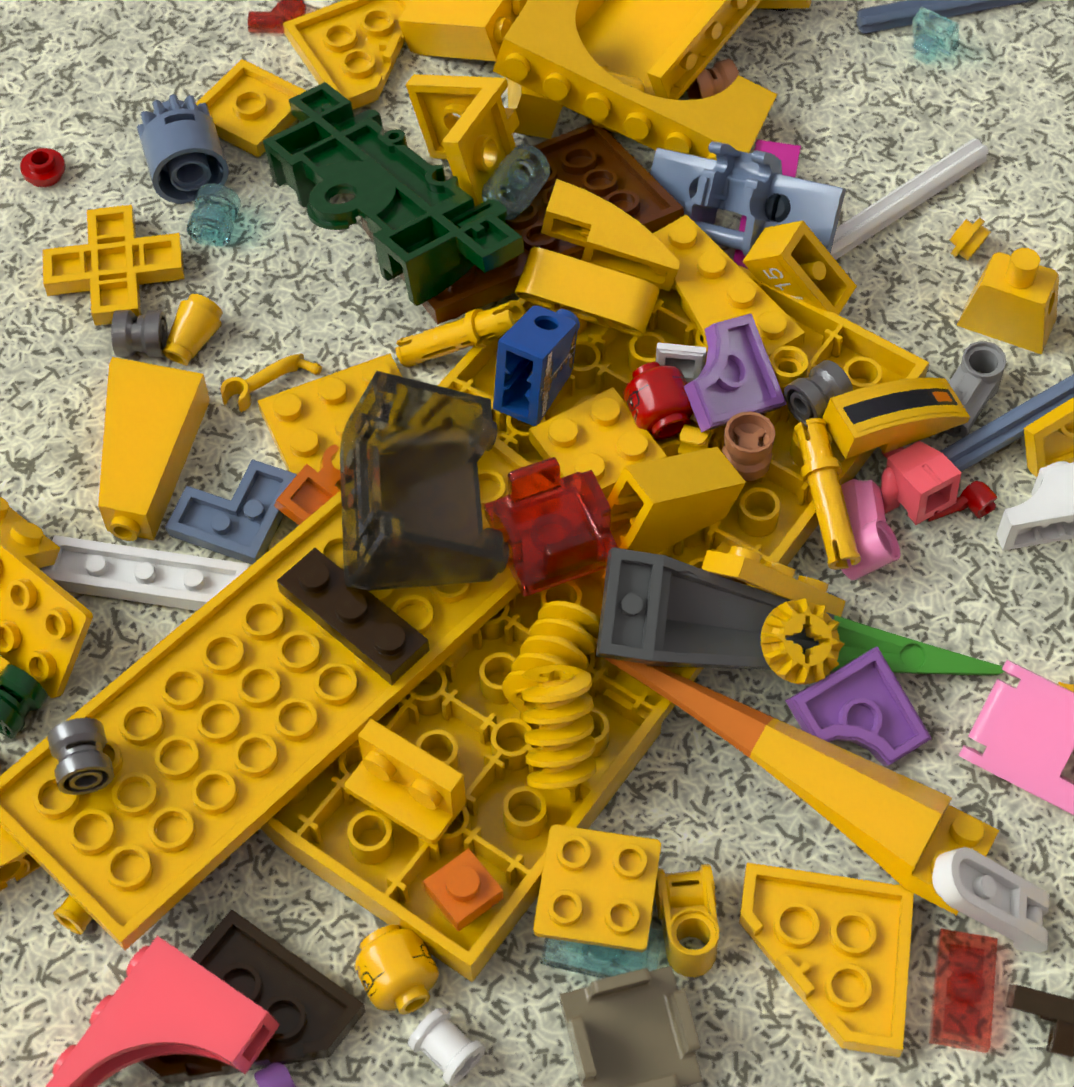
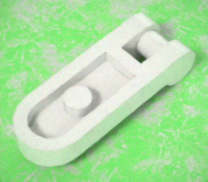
[932,847,1049,953]

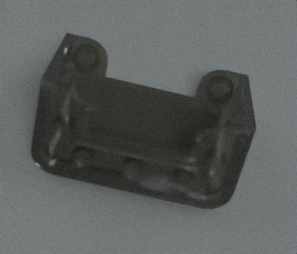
[340,371,509,591]

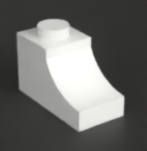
[996,461,1074,551]

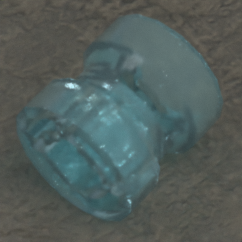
[187,184,241,247]

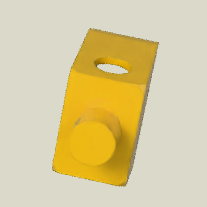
[957,248,1059,355]

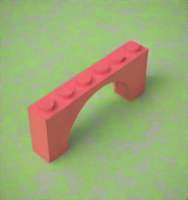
[46,935,280,1087]

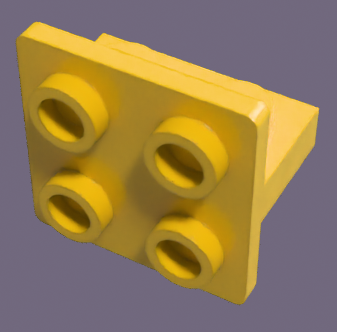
[533,824,661,952]

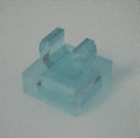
[913,6,959,65]

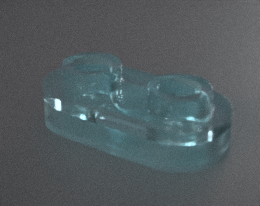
[482,144,550,220]

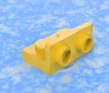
[345,719,466,845]

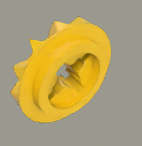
[761,598,845,684]

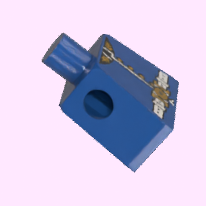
[493,306,580,426]

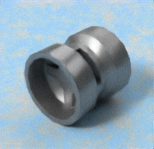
[111,310,168,357]
[783,360,853,427]
[47,718,114,795]

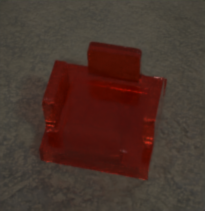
[484,457,619,597]

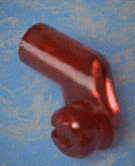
[248,0,306,33]

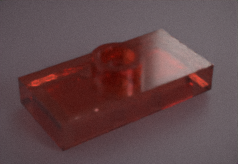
[929,928,998,1053]

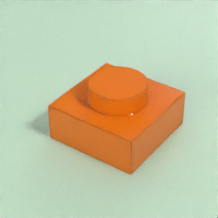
[423,848,504,932]

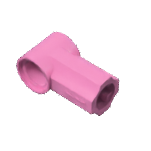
[841,479,901,580]

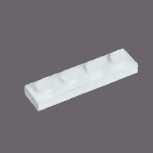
[41,535,249,611]

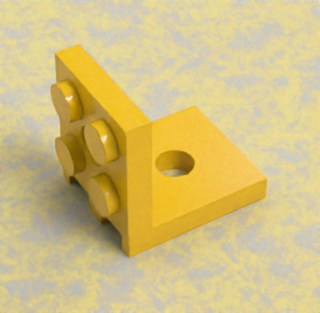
[405,74,529,206]

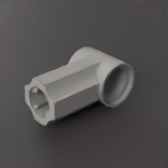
[943,341,1006,437]

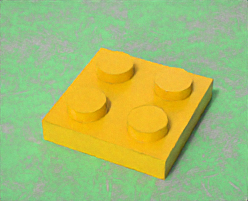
[196,59,306,158]
[529,387,667,507]

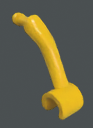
[220,354,322,412]

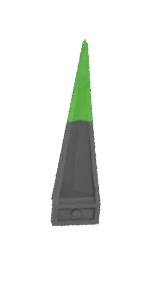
[596,547,1004,676]

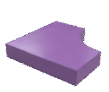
[684,314,787,433]
[785,646,932,766]

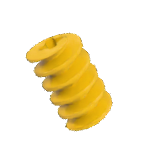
[502,601,600,713]
[521,664,596,789]

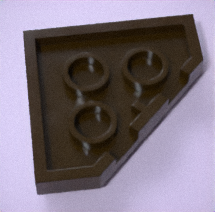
[138,909,366,1084]

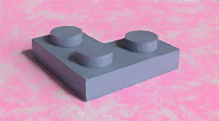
[165,459,297,564]

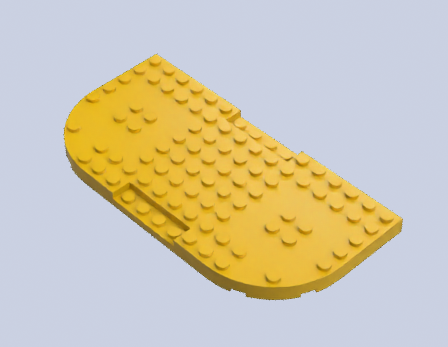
[260,265,929,982]

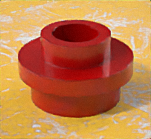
[20,148,66,187]

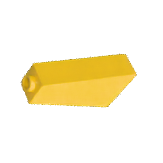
[98,357,210,541]

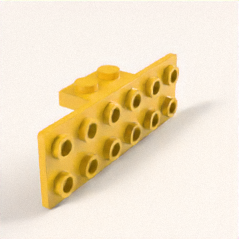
[0,497,93,698]

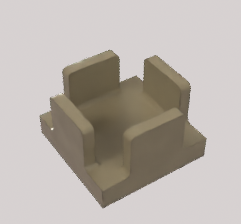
[559,966,703,1087]

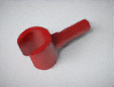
[927,481,997,522]

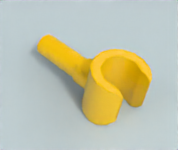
[678,424,716,454]

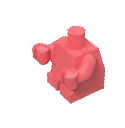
[881,441,962,525]

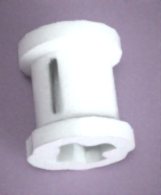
[408,1007,485,1086]

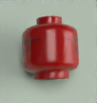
[623,362,694,439]

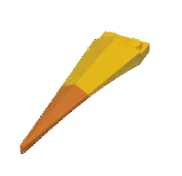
[602,657,999,916]

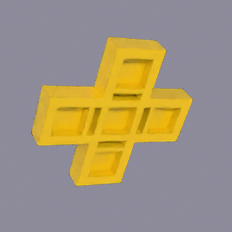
[42,204,185,326]

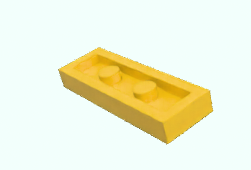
[702,546,846,617]

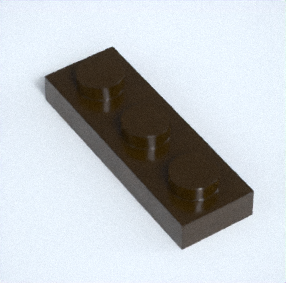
[277,548,429,685]

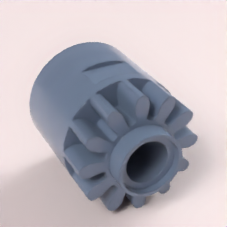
[137,94,229,204]

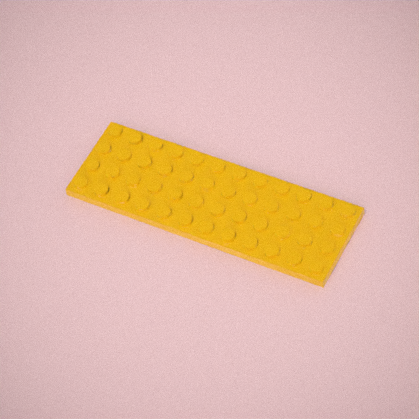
[0,400,595,950]

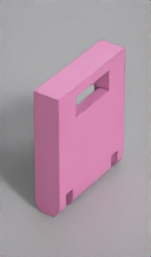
[959,660,1074,815]

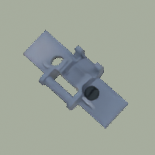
[650,141,846,256]

